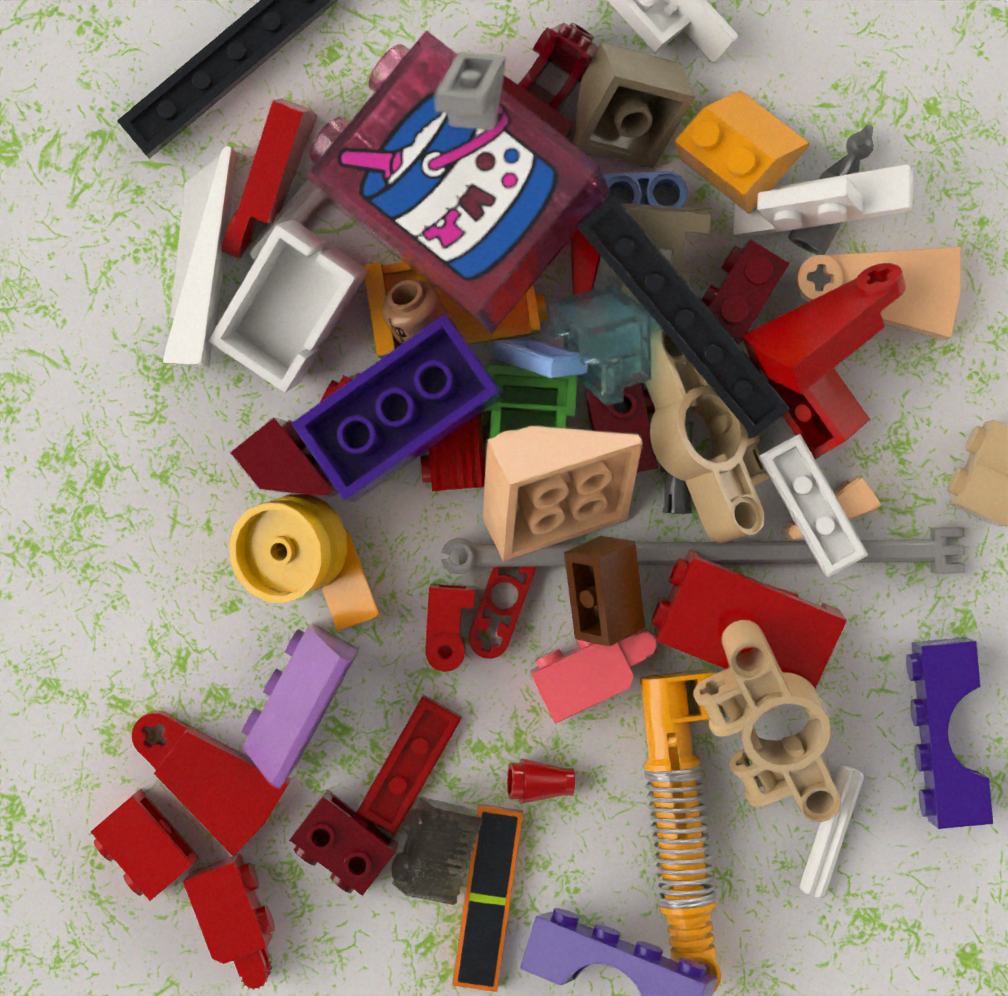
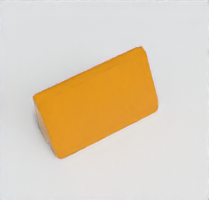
[322,531,380,631]

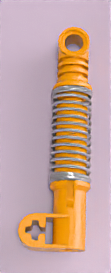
[640,669,723,993]

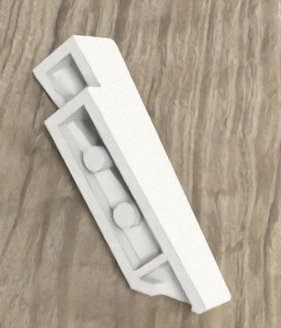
[163,146,237,368]

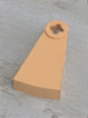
[795,247,961,340]

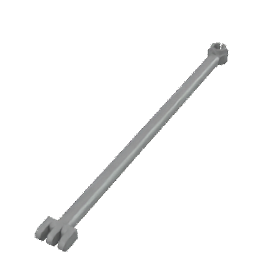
[441,528,965,574]

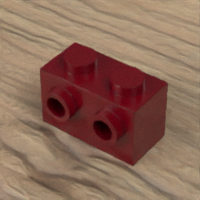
[701,239,790,344]
[584,378,658,473]
[289,789,398,896]

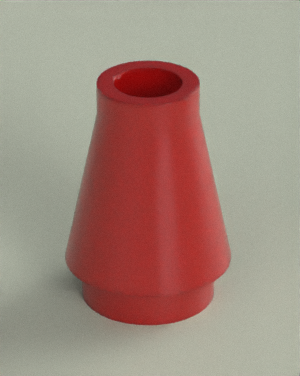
[507,758,575,804]

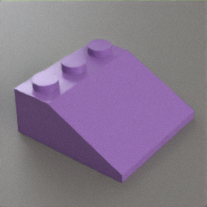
[241,623,360,789]

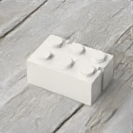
[209,219,369,393]

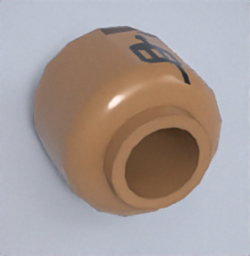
[382,280,448,344]

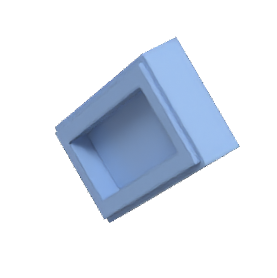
[493,337,588,378]

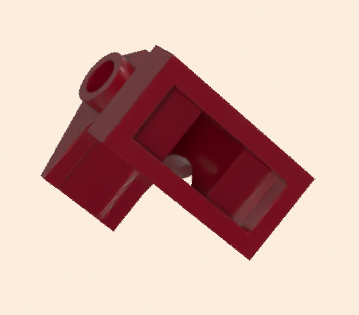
[500,22,598,146]

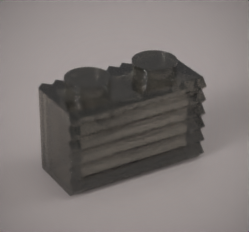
[391,797,482,905]

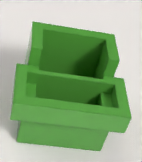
[484,364,578,439]

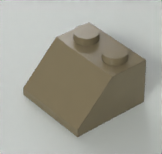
[572,42,695,168]

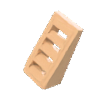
[781,477,882,540]

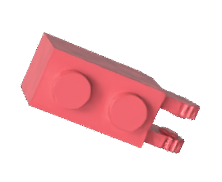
[530,629,658,724]

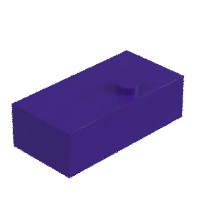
[291,314,505,502]

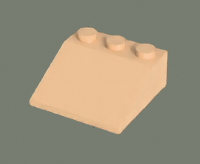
[482,426,642,561]

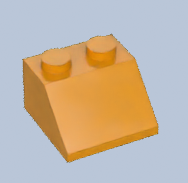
[675,90,810,214]

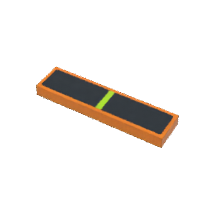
[452,804,523,992]

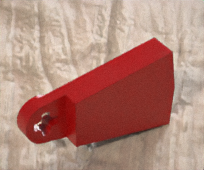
[222,98,318,259]
[742,263,906,394]
[131,711,291,857]

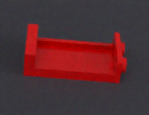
[650,549,847,689]

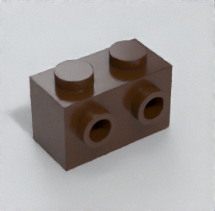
[564,536,645,647]

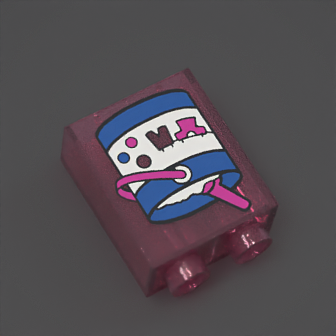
[305,30,610,335]

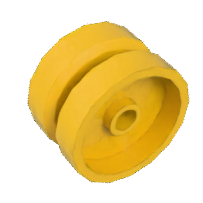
[229,494,348,603]

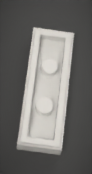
[758,434,868,578]

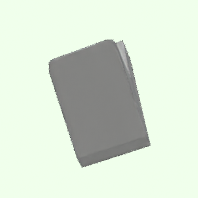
[435,52,505,130]

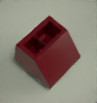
[230,417,339,497]

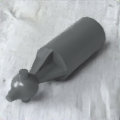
[788,124,874,255]

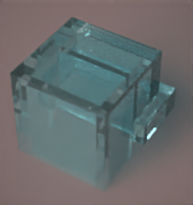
[549,284,651,406]

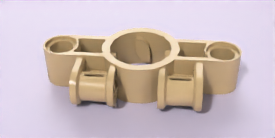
[634,328,770,544]
[693,620,841,822]

